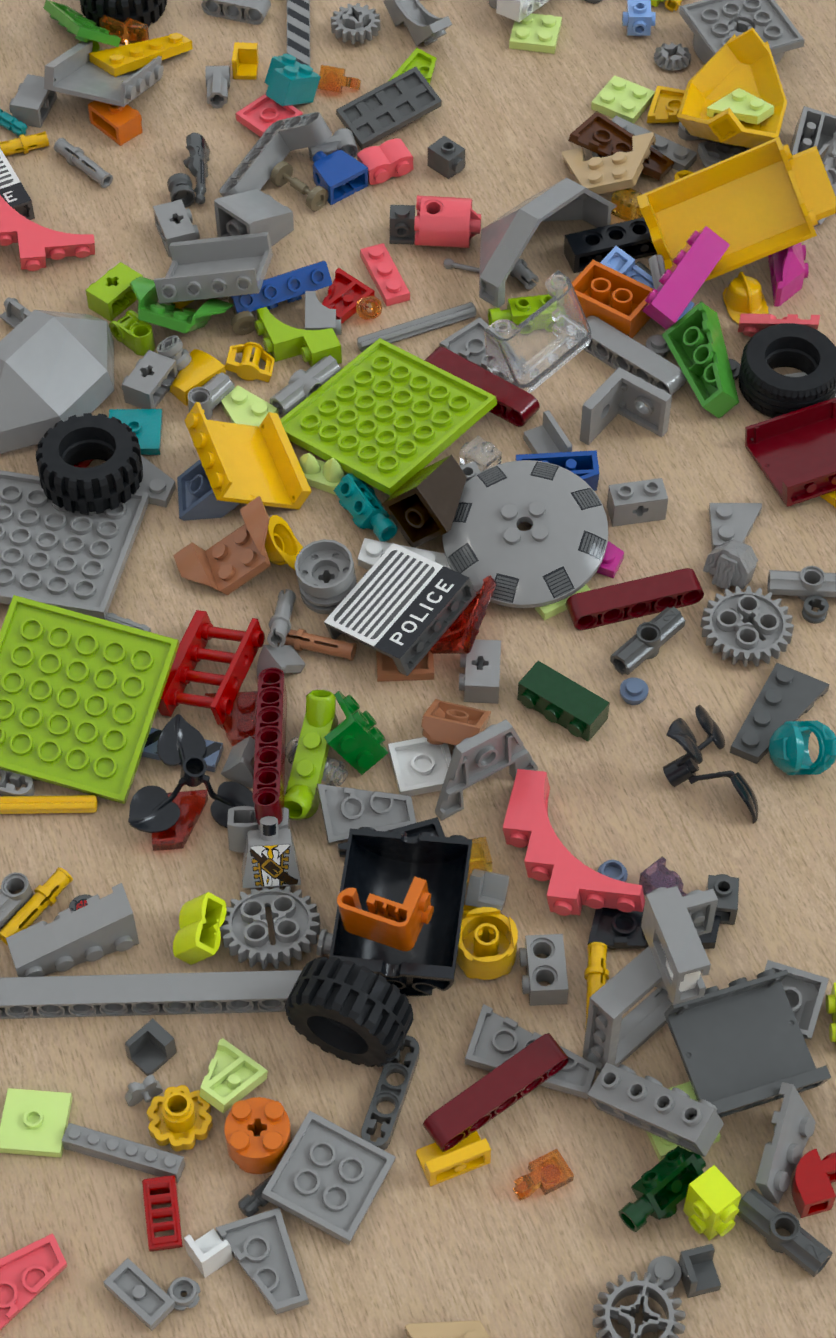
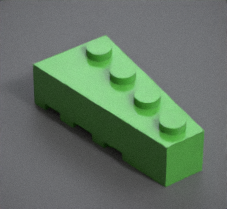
[662,302,739,418]

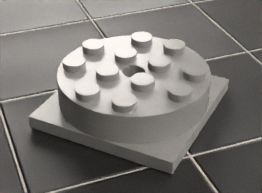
[679,0,805,65]

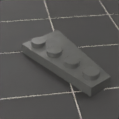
[730,663,830,764]

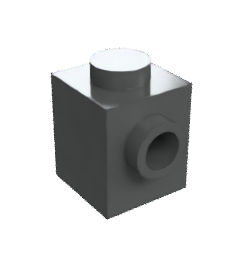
[428,136,465,179]
[706,874,739,925]

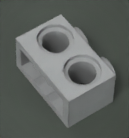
[519,934,569,1006]

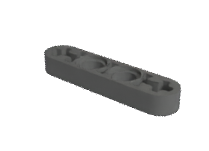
[361,1035,420,1150]

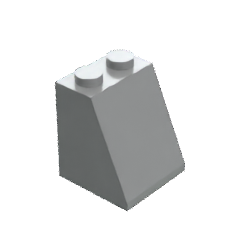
[214,189,294,247]

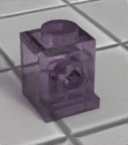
[639,856,687,897]

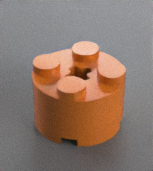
[224,1097,292,1174]

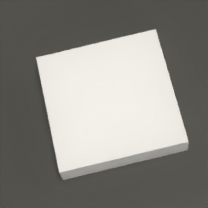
[388,737,452,796]

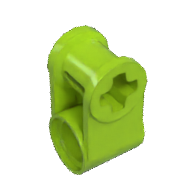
[109,310,155,356]

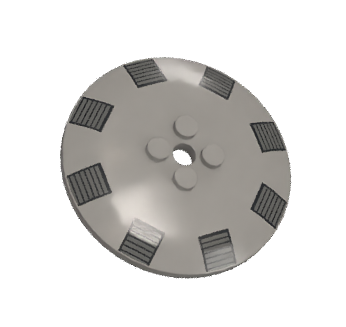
[442,460,608,608]

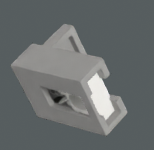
[641,886,718,1005]

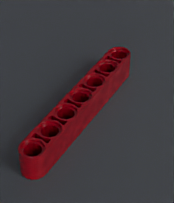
[253,667,287,825]

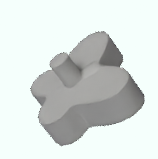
[125,1074,163,1106]

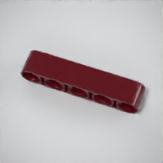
[425,347,540,427]
[565,568,704,630]
[423,1033,570,1152]

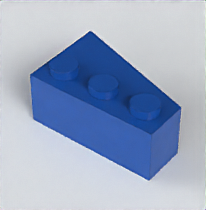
[515,450,600,491]

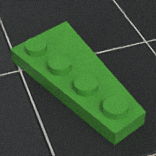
[43,0,121,47]

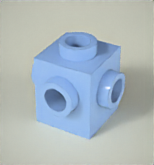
[622,0,656,36]

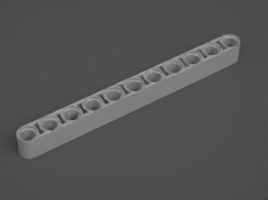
[0,970,302,1019]

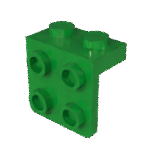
[324,691,388,775]

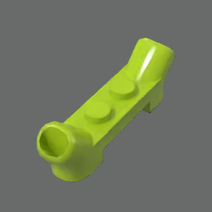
[284,690,338,820]

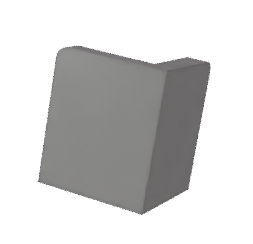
[465,869,509,911]

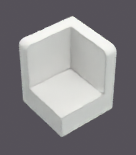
[184,1228,233,1278]

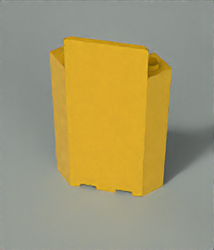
[637,137,836,282]

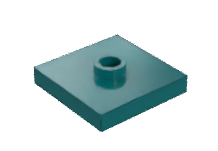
[109,409,163,455]

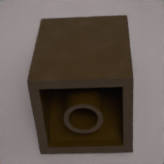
[382,455,467,548]

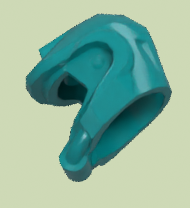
[769,721,836,775]

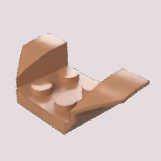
[173,496,271,595]

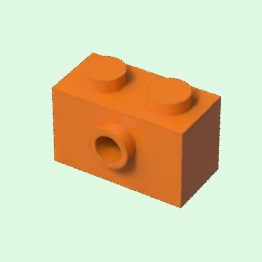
[88,100,143,146]

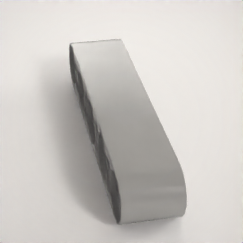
[571,315,687,395]

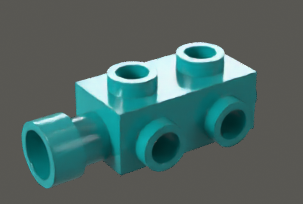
[333,473,398,542]

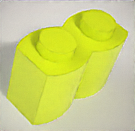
[173,892,226,965]

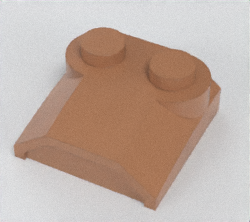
[421,699,491,746]

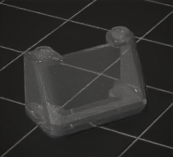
[484,270,591,393]

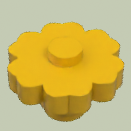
[147,1085,213,1152]

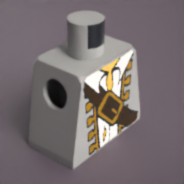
[242,816,301,888]

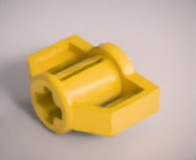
[225,342,275,383]

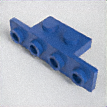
[231,261,332,314]

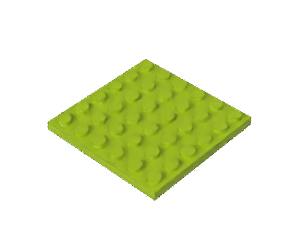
[280,338,497,496]
[0,595,179,804]

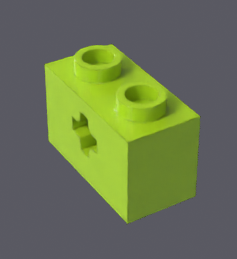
[86,262,143,322]

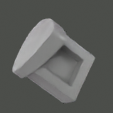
[257,645,306,678]
[221,736,255,788]

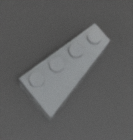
[6,883,139,977]

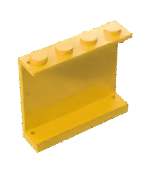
[184,402,312,510]

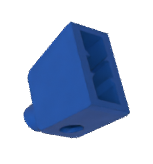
[313,150,368,205]

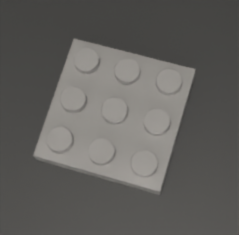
[261,1111,396,1245]

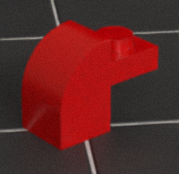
[791,1149,836,1218]

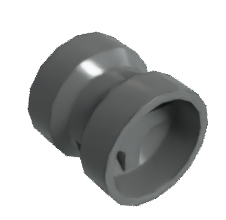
[167,173,195,208]

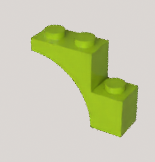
[254,307,342,367]

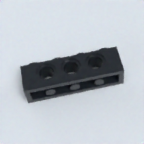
[564,217,657,273]

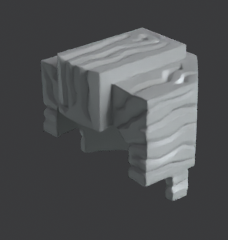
[703,539,758,589]

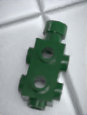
[619,1146,706,1232]

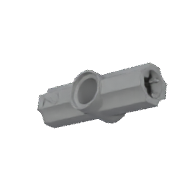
[270,355,341,417]
[767,566,836,601]

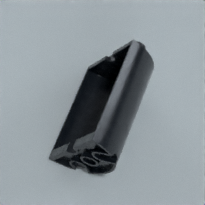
[329,827,472,997]

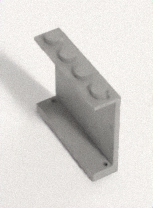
[44,41,164,107]

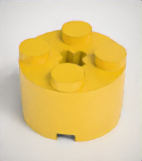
[457,907,518,980]

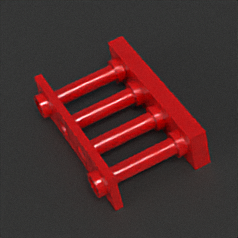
[158,610,265,725]

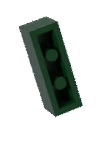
[517,661,610,742]

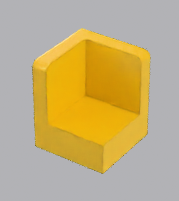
[232,42,259,80]

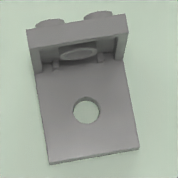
[580,367,672,445]

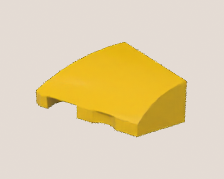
[169,349,226,406]

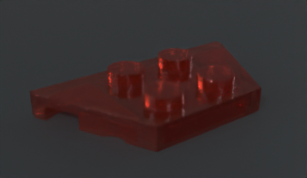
[430,575,497,654]

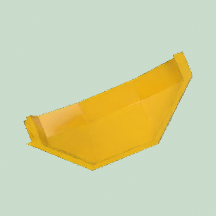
[677,27,787,148]

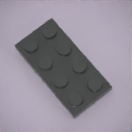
[336,67,442,149]

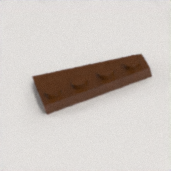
[568,111,674,180]

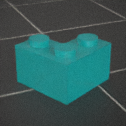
[264,54,321,106]

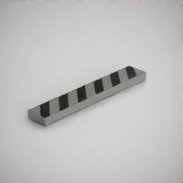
[287,0,310,66]

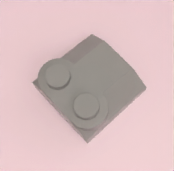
[765,960,829,1040]

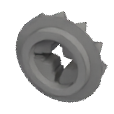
[654,42,691,71]

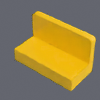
[416,1130,491,1187]

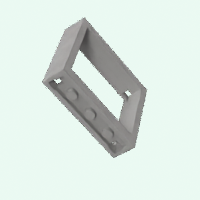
[582,946,672,1073]

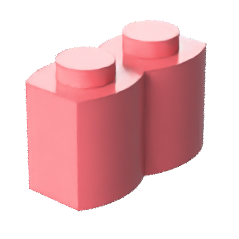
[357,138,414,185]

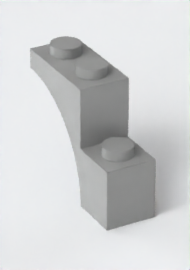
[383,0,452,46]

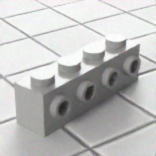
[587,1062,724,1157]

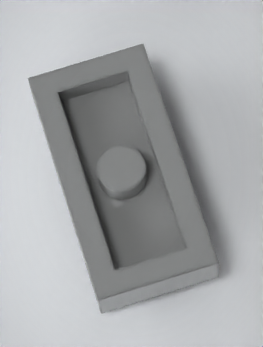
[103,1258,176,1331]

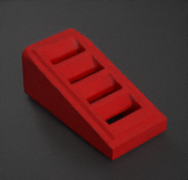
[142,1175,183,1252]

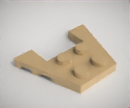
[562,132,656,195]

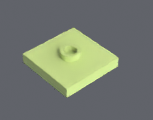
[0,1088,73,1158]

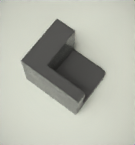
[125,1018,177,1076]
[678,1244,721,1298]

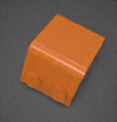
[337,876,434,951]

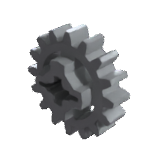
[331,3,381,44]

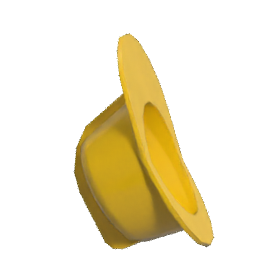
[722,271,769,325]
[265,515,303,570]

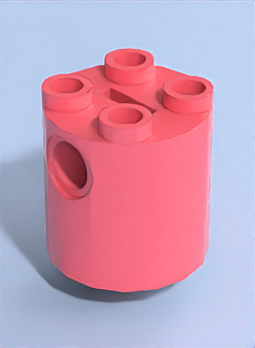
[414,195,481,248]

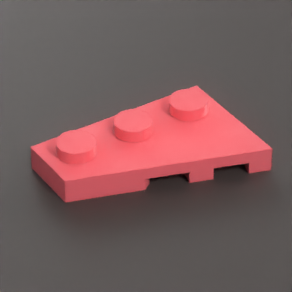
[0,1233,67,1331]

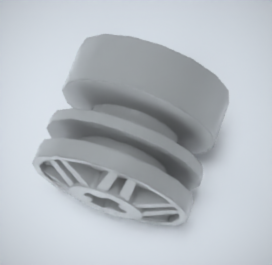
[295,539,357,614]

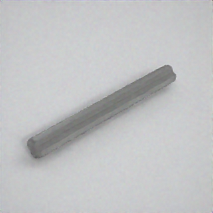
[357,302,476,352]

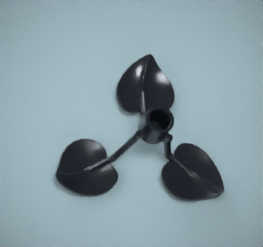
[663,705,758,824]
[128,714,254,833]

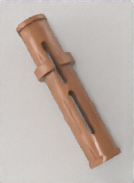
[278,628,357,661]

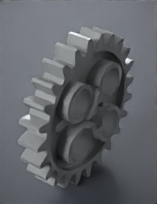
[701,586,794,667]
[220,886,320,969]

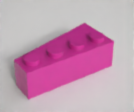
[643,226,730,330]

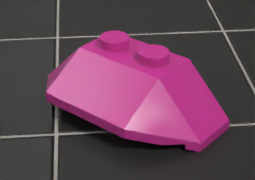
[768,242,809,307]

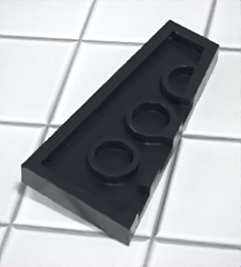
[587,904,721,949]

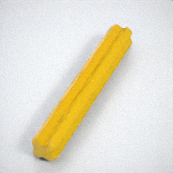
[0,795,98,814]

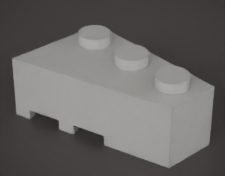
[790,106,836,160]

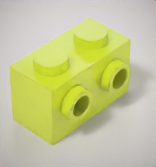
[683,1165,741,1241]

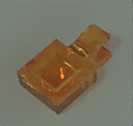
[317,65,361,94]
[513,1149,574,1201]

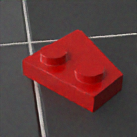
[322,268,375,324]

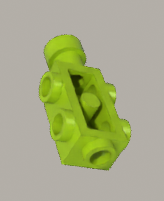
[488,293,566,334]

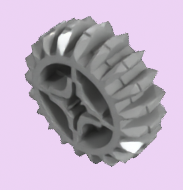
[593,1271,685,1338]

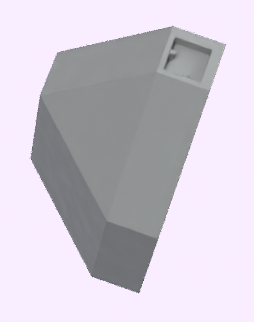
[479,178,617,308]
[0,310,114,454]

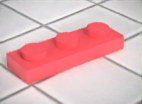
[360,243,410,307]

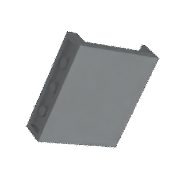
[154,232,273,304]

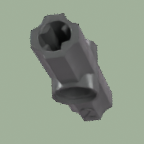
[610,607,686,675]
[737,1188,833,1277]

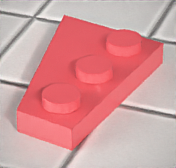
[738,313,820,337]

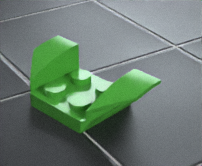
[130,276,234,334]

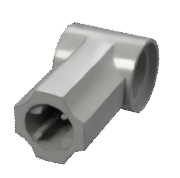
[205,66,230,108]
[308,128,358,161]
[188,372,235,420]
[0,872,34,929]

